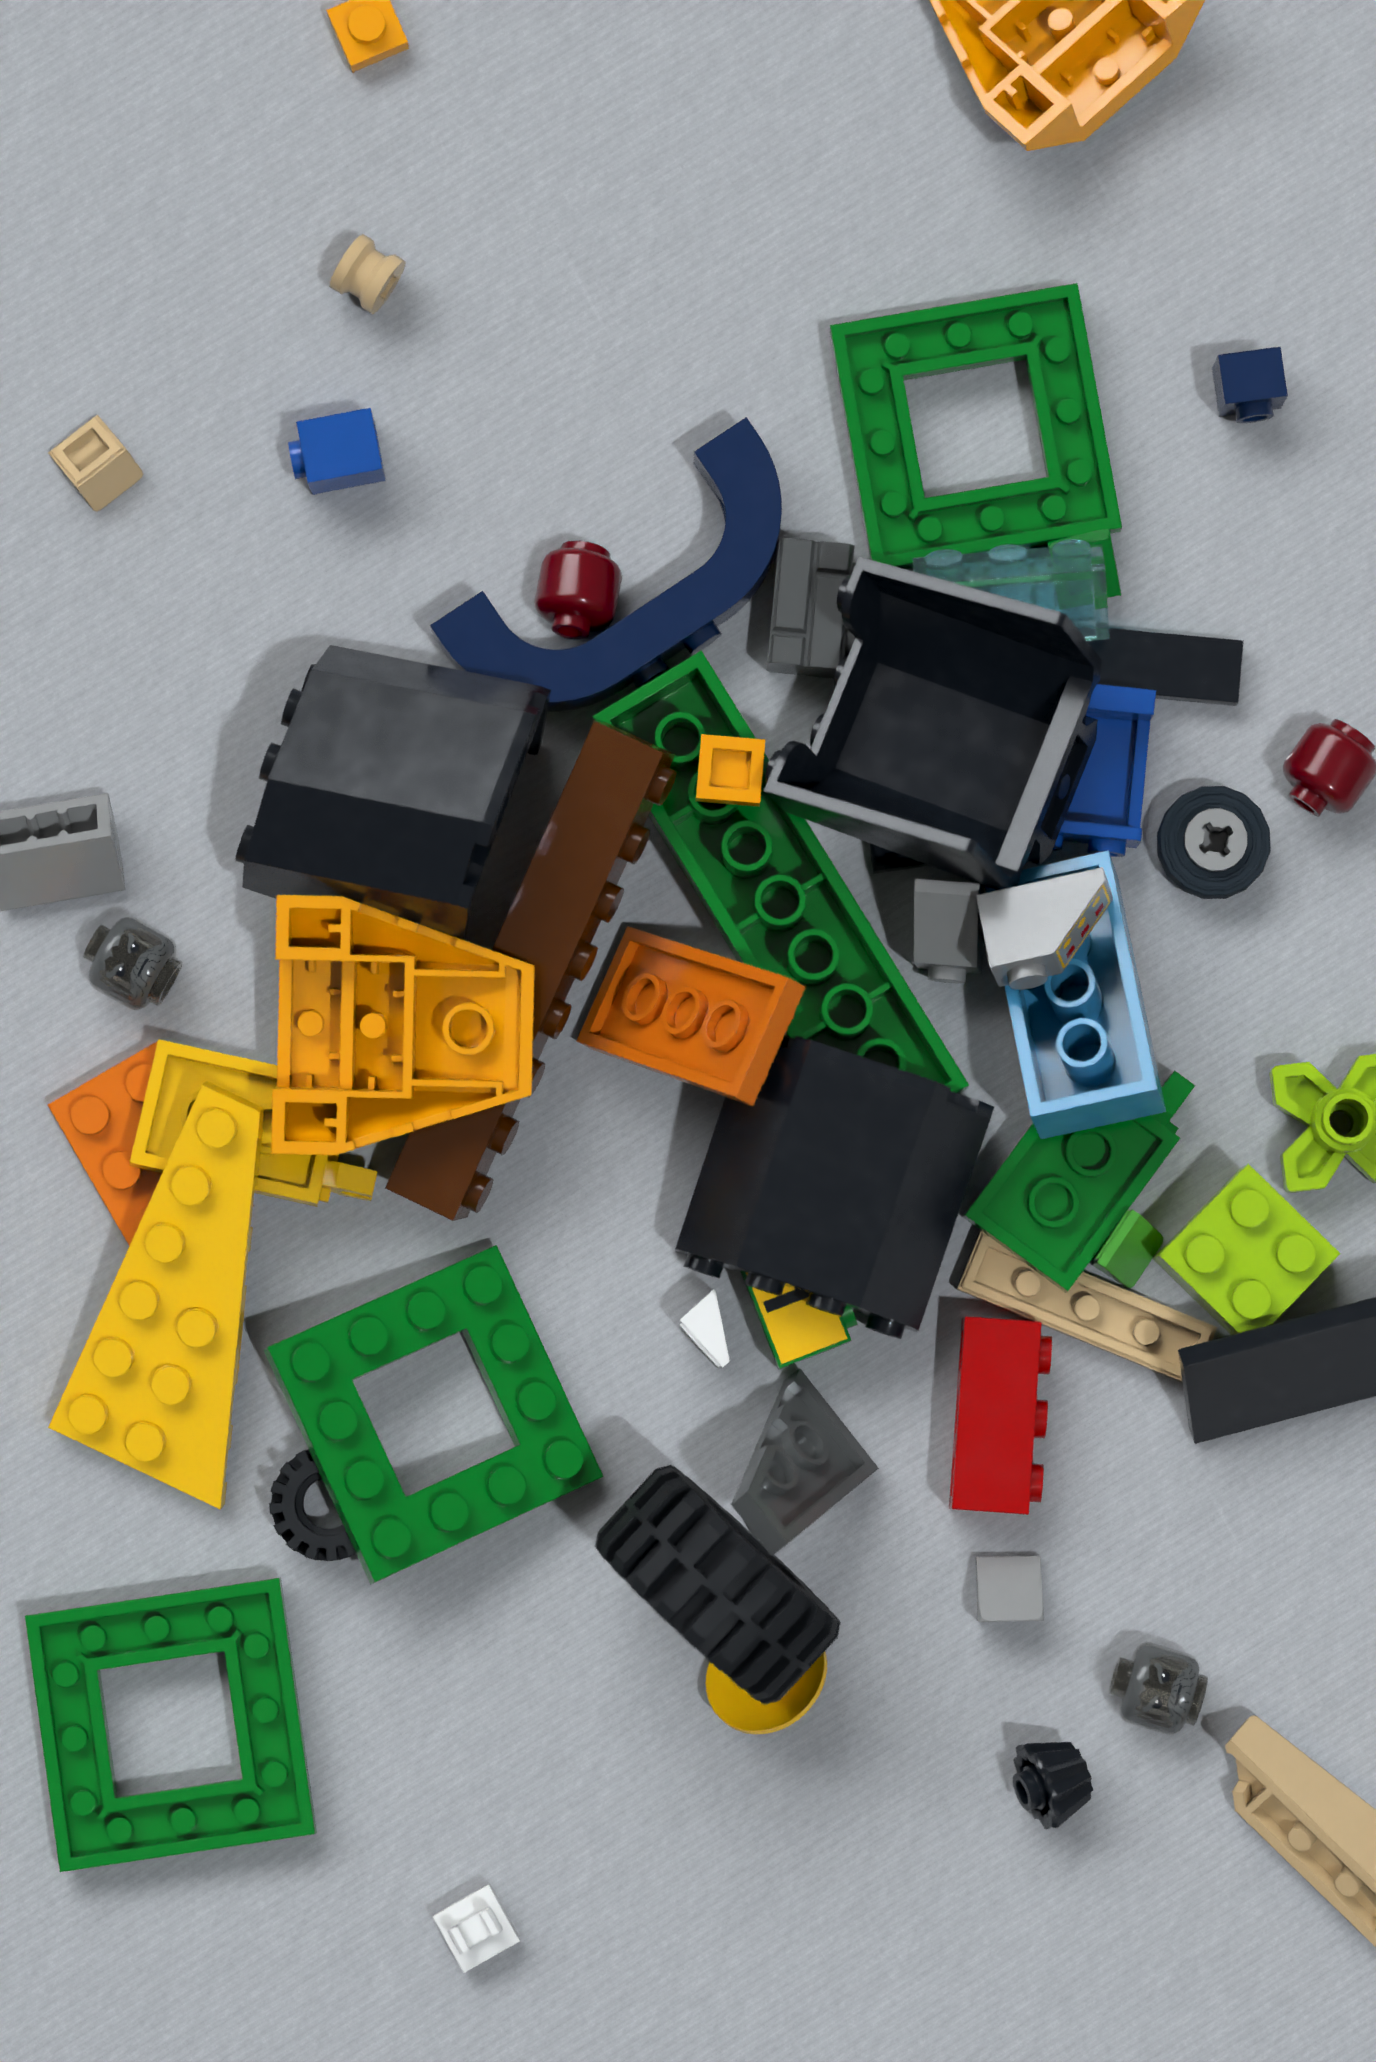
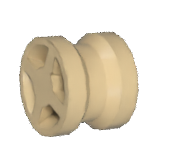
[329,234,406,314]

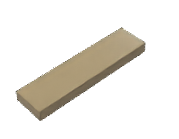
[956,1231,1217,1383]

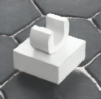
[432,1883,521,1973]

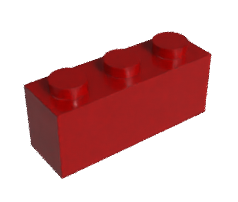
[949,1316,1052,1515]

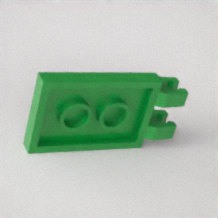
[964,1071,1195,1293]

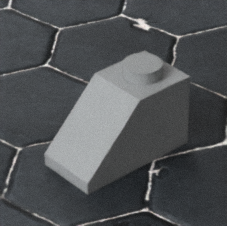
[914,879,985,984]

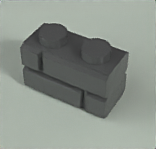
[766,538,856,678]

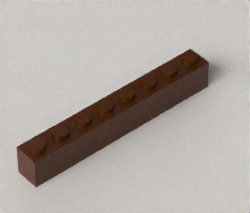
[385,721,677,1221]

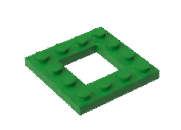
[830,283,1122,569]
[264,1245,604,1584]
[25,1578,317,1872]

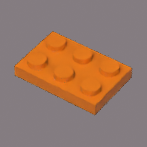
[48,1041,254,1246]

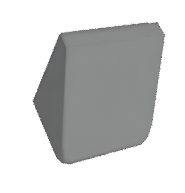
[976,1556,1044,1622]

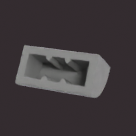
[0,793,125,911]

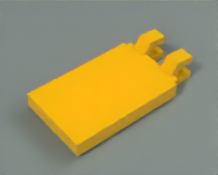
[130,1039,377,1207]

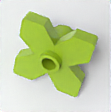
[1269,1054,1376,1193]

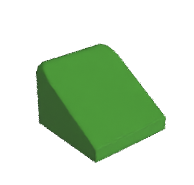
[1092,1209,1164,1288]

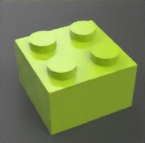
[1153,1164,1341,1335]

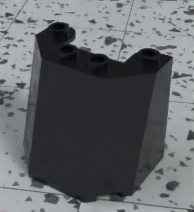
[764,557,1102,890]
[235,645,551,941]
[675,1036,994,1339]

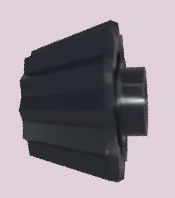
[1013,1742,1093,1829]

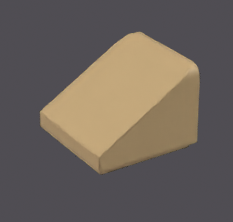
[48,415,143,512]

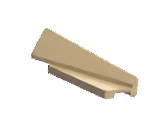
[1225,1715,1376,1947]

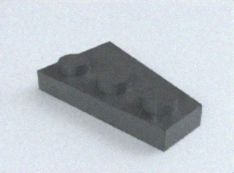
[731,1368,879,1556]

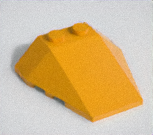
[929,0,1205,151]
[271,895,535,1155]

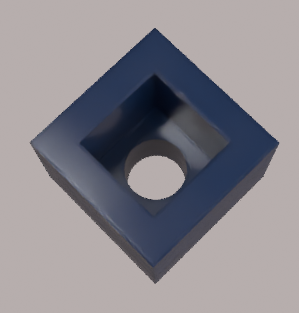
[1212,346,1288,423]

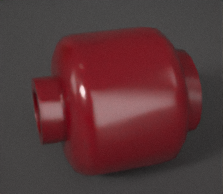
[534,540,622,639]
[1283,719,1376,817]

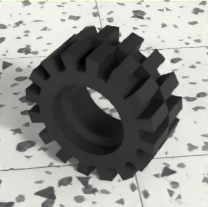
[269,1449,356,1561]

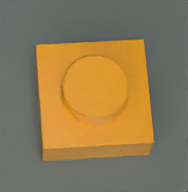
[326,0,409,73]
[696,734,765,807]

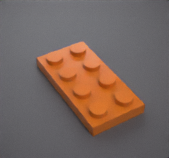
[576,926,805,1106]

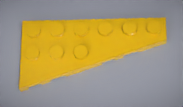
[48,1081,265,1510]

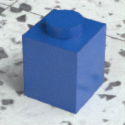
[288,408,386,495]

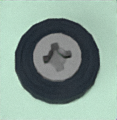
[1157,786,1271,899]

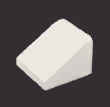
[679,1289,730,1369]

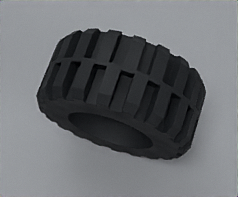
[595,1465,840,1704]

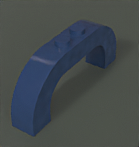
[430,417,782,711]

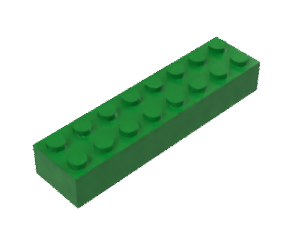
[593,650,969,1094]

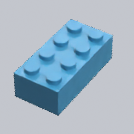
[985,850,1166,1139]

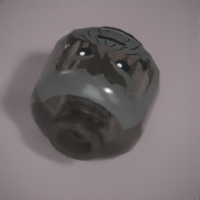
[83,916,182,1010]
[1109,1642,1208,1735]

